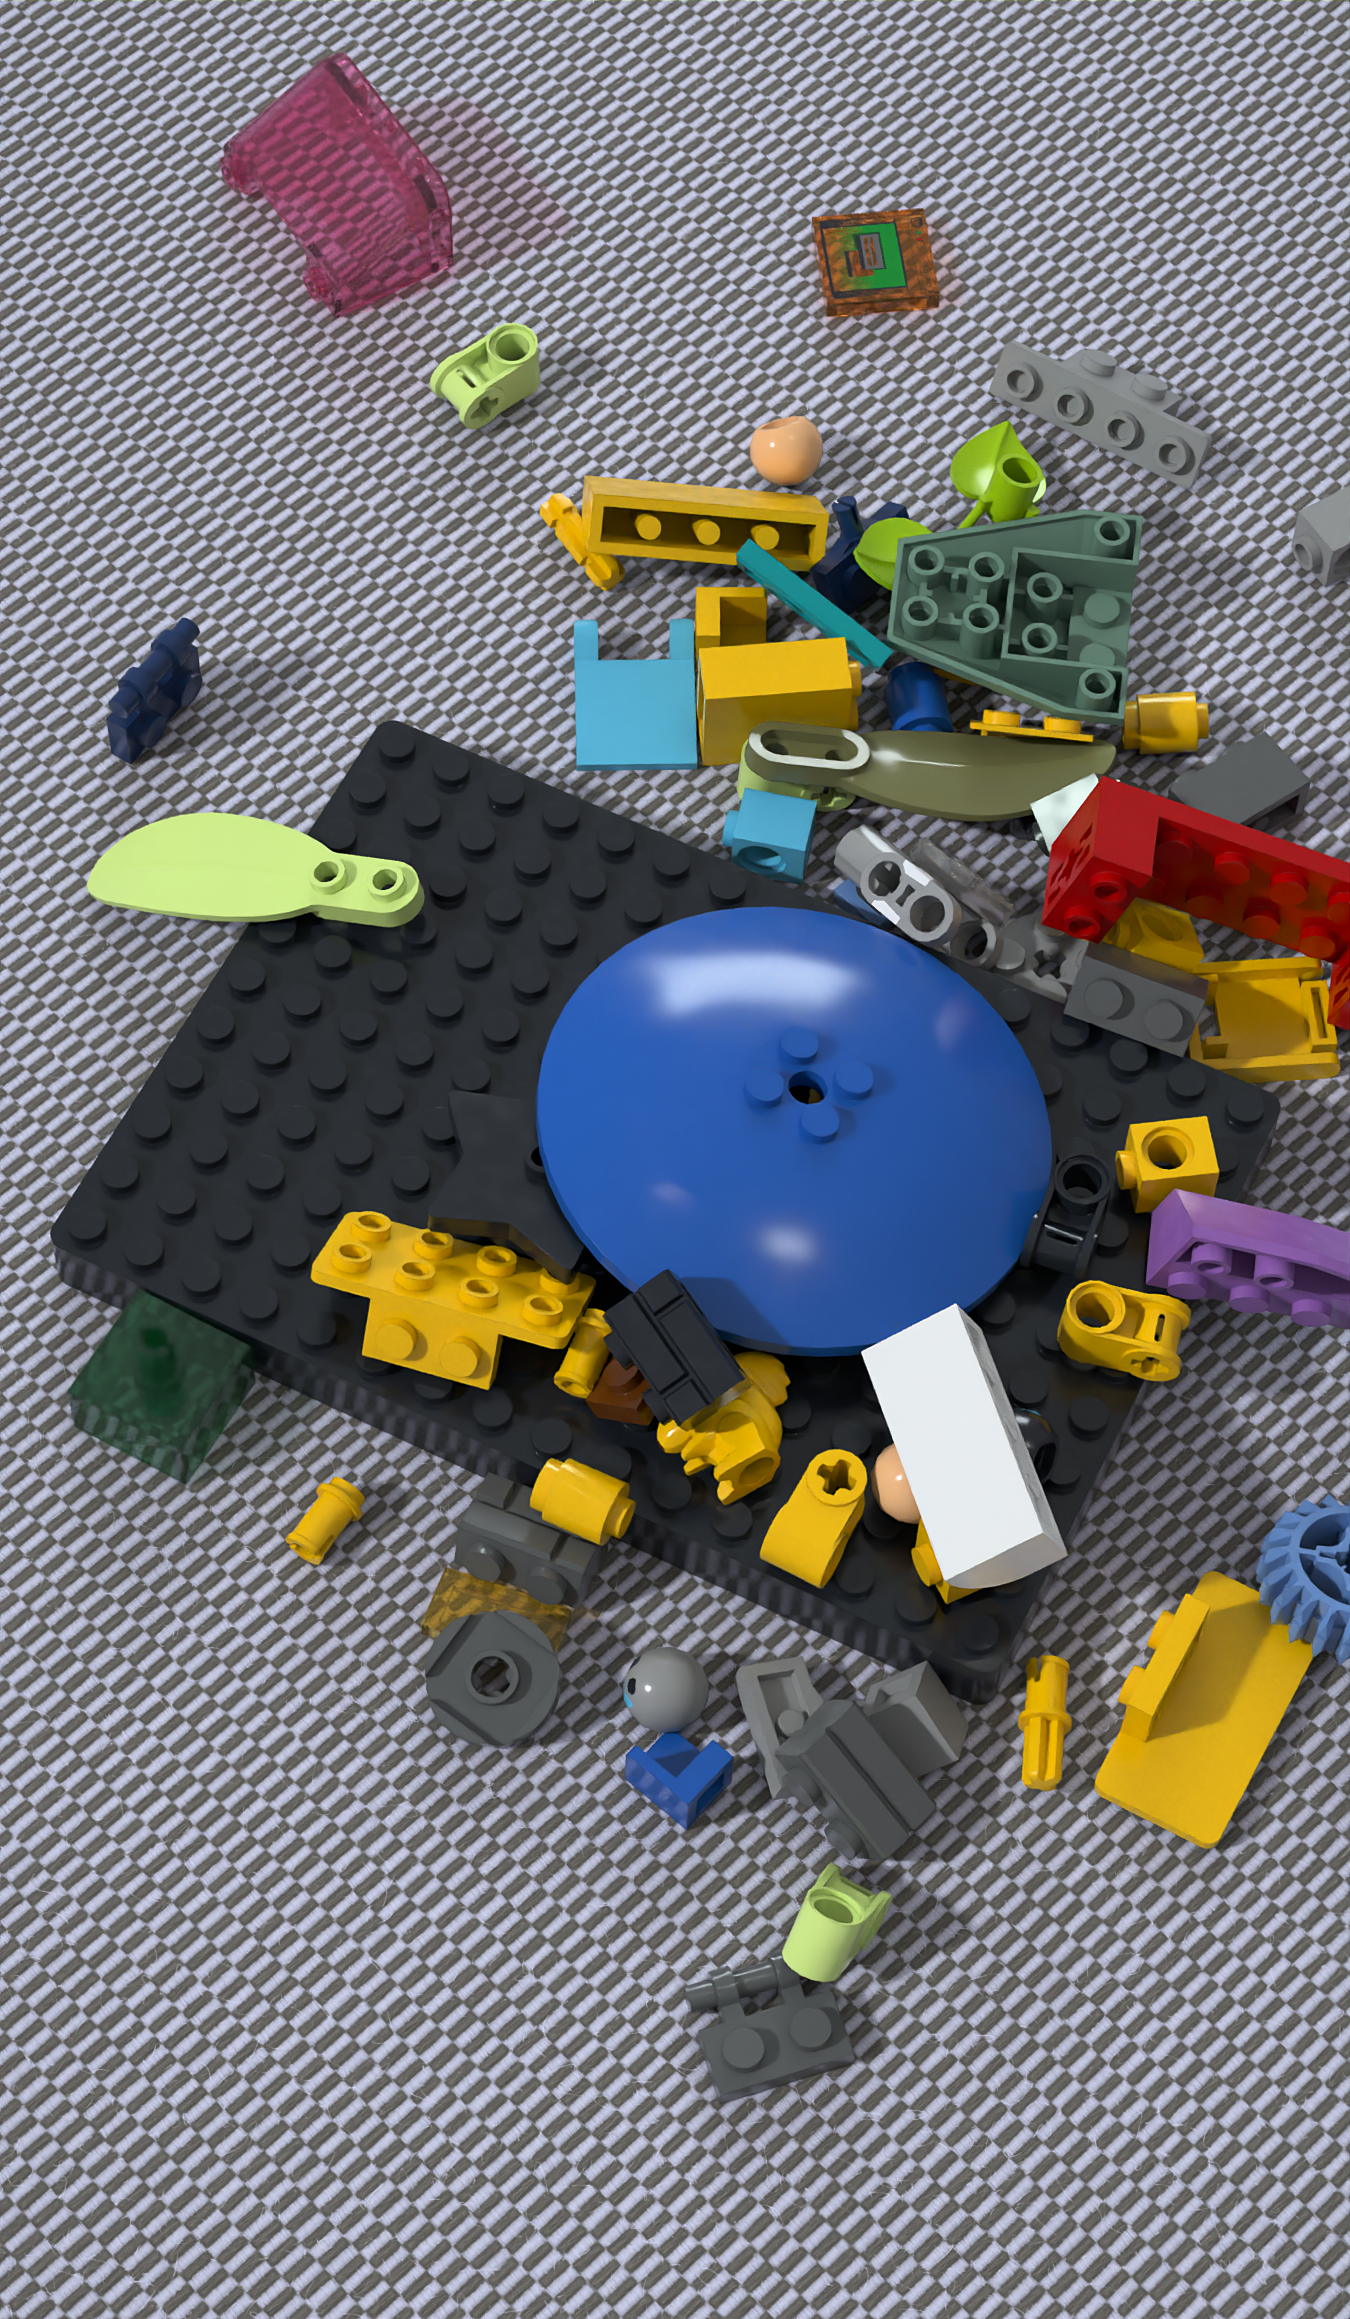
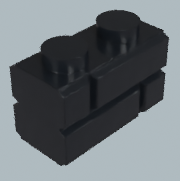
[602,1269,753,1432]

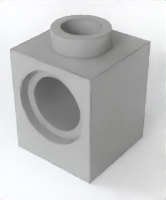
[1291,485,1350,587]

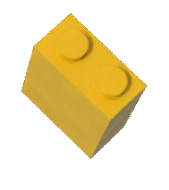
[696,637,862,766]

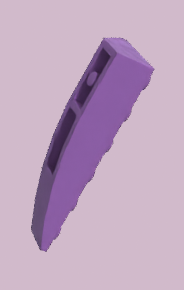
[1146,1189,1350,1329]

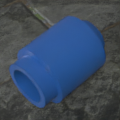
[884,662,954,733]

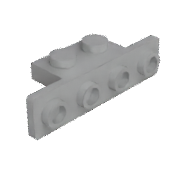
[990,340,1212,488]

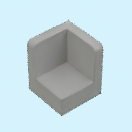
[862,1661,969,1778]

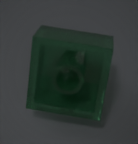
[67,1289,256,1485]

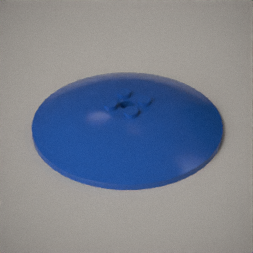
[535,907,1052,1357]

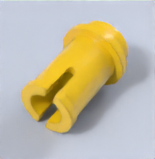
[554,1309,612,1399]
[285,1477,365,1565]

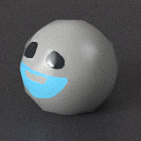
[623,1647,709,1733]

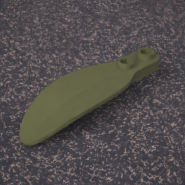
[745,721,1116,822]

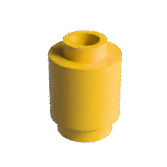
[1122,691,1209,755]
[530,1458,636,1546]

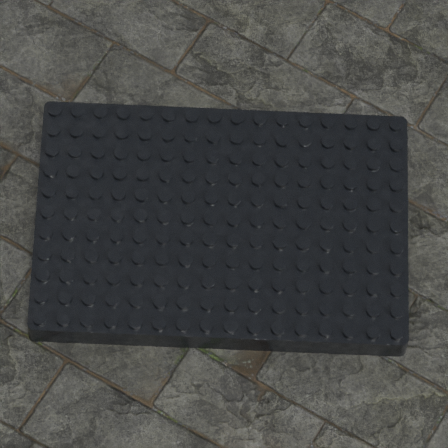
[50,720,1281,1705]

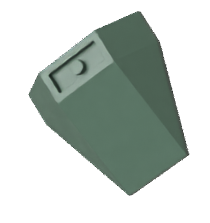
[886,509,1143,726]

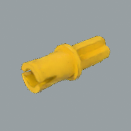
[1018,1655,1072,1792]

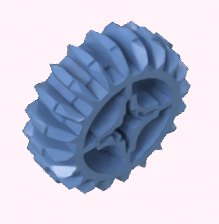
[1255,1493,1350,1666]

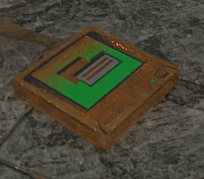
[811,208,940,317]

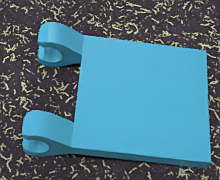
[574,618,697,771]

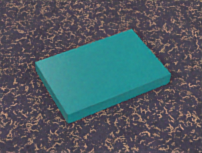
[736,538,893,673]

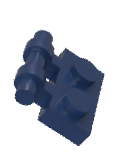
[106,618,203,765]

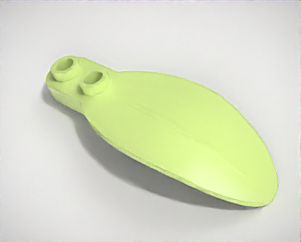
[87,812,425,927]

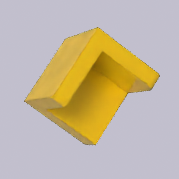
[695,587,768,671]

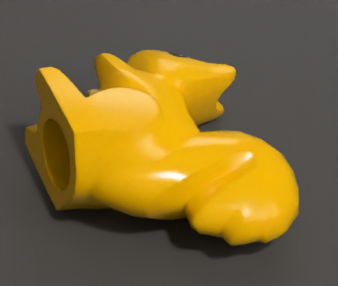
[657,1350,790,1505]

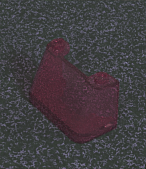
[219,51,454,319]

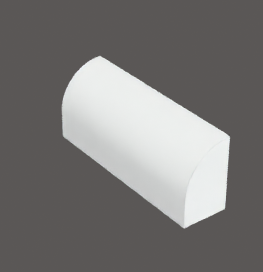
[861,1304,1068,1589]

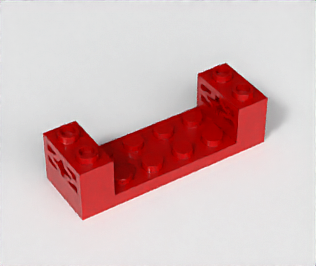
[1041,776,1350,1031]

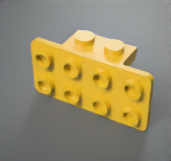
[311,1211,596,1390]
[1094,1571,1313,1849]

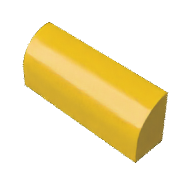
[582,475,829,572]

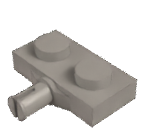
[733,1656,865,1800]

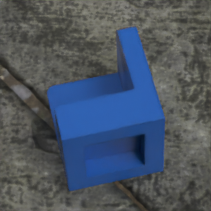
[625,1731,734,1830]

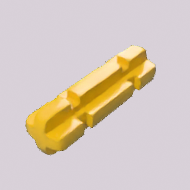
[540,493,625,591]

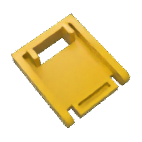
[1184,957,1341,1083]

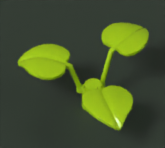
[853,421,1046,590]

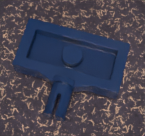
[809,496,910,616]

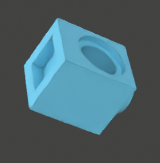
[722,788,817,885]

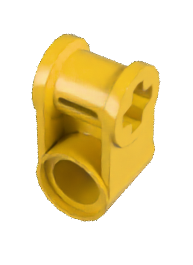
[1058,1280,1191,1381]
[759,1449,867,1589]

